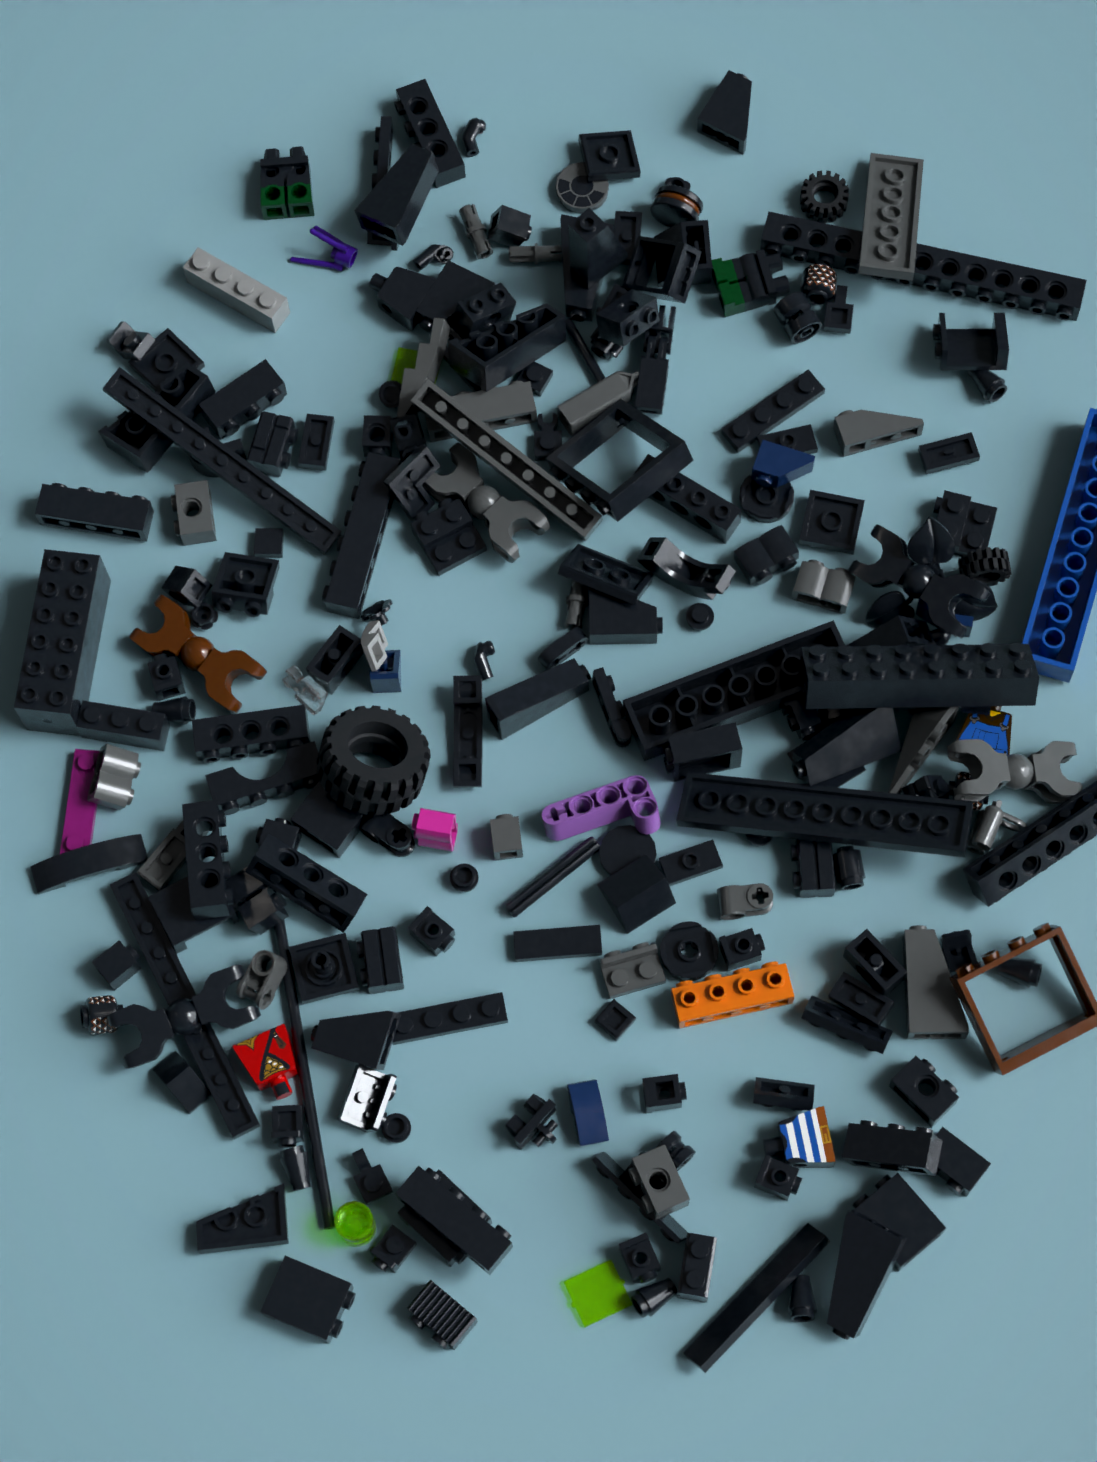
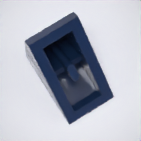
[370,650,401,693]

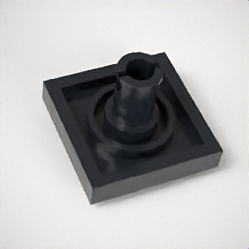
[289,933,359,1004]

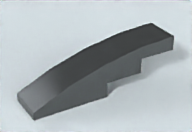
[397,318,450,417]

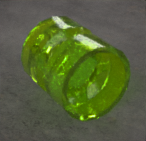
[334,1201,377,1247]

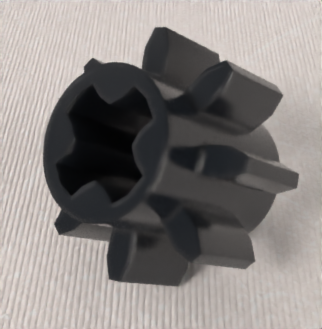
[590,327,623,360]

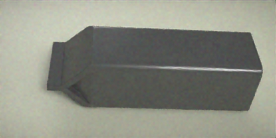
[557,371,639,436]

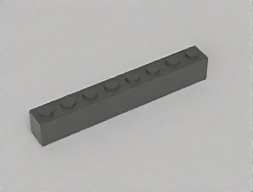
[411,379,603,542]

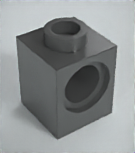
[490,814,523,861]

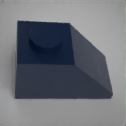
[751,440,816,488]

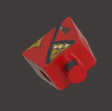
[233,1024,298,1100]

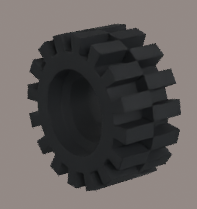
[800,171,849,223]
[958,547,1012,585]

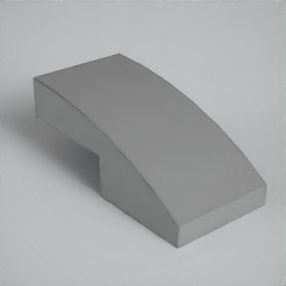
[361,620,388,672]

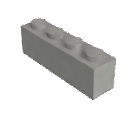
[183,247,290,333]

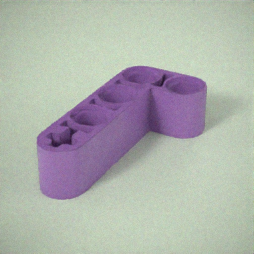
[541,775,661,841]

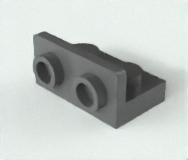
[600,942,666,999]

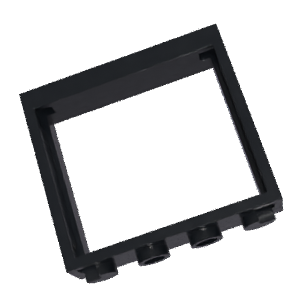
[546,399,694,522]

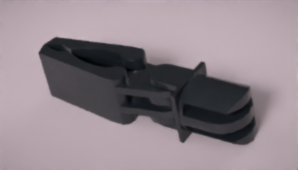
[635,305,676,415]

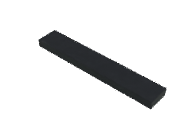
[683,1223,830,1373]

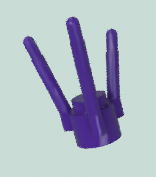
[290,226,358,272]

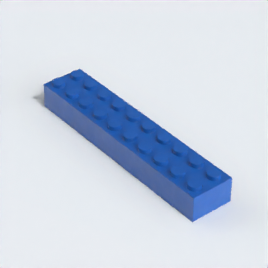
[1021,408,1097,683]

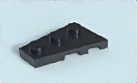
[196,1183,289,1254]

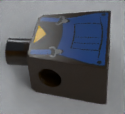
[956,706,1012,755]

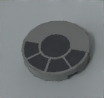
[556,162,609,213]

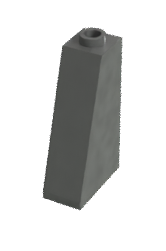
[902,925,969,1039]

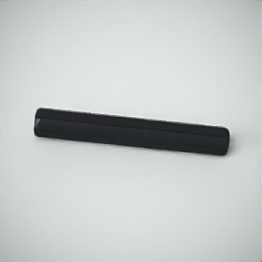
[505,837,600,917]

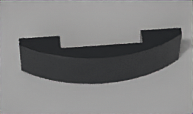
[453,675,483,788]
[30,834,148,895]

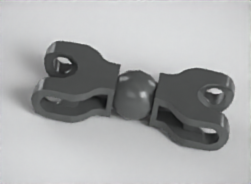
[422,443,550,563]
[947,739,1083,804]

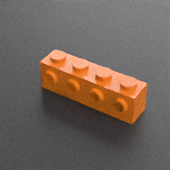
[671,961,794,1029]

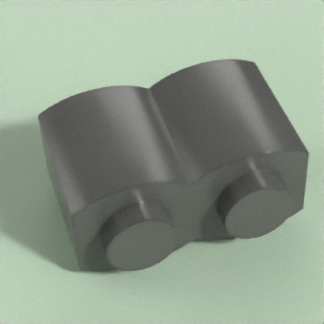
[791,560,856,614]
[87,744,141,811]

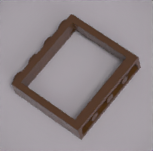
[949,923,1097,1075]

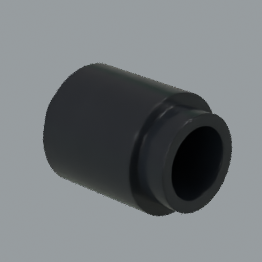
[833,845,866,890]

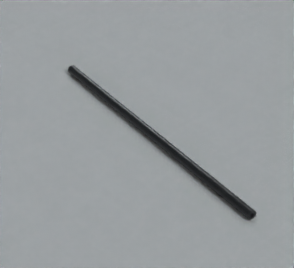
[274,891,336,1230]

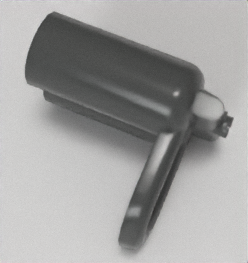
[966,800,1027,855]

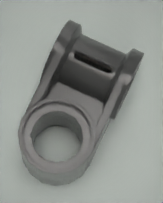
[717,883,773,920]
[236,950,287,1010]

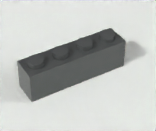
[425,381,537,443]

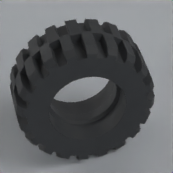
[316,705,431,815]

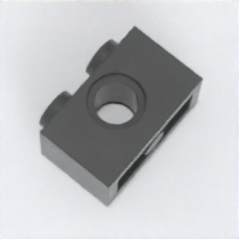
[171,480,217,546]
[628,1145,690,1220]

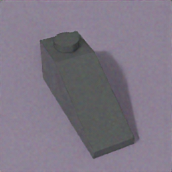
[833,410,924,457]

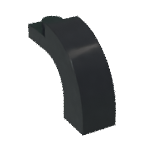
[637,537,736,600]

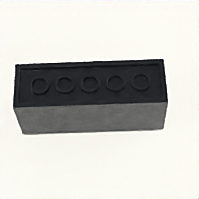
[14,549,111,736]

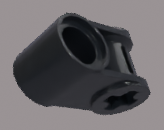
[359,811,415,857]

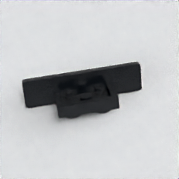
[592,1151,688,1243]

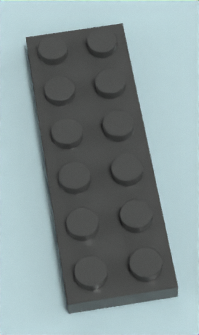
[858,153,924,281]

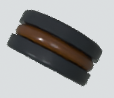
[650,185,703,227]

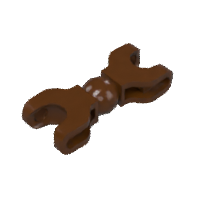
[129,594,267,714]

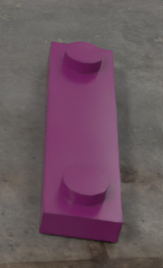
[60,749,99,854]

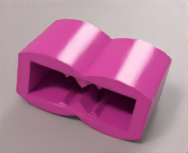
[412,808,458,852]

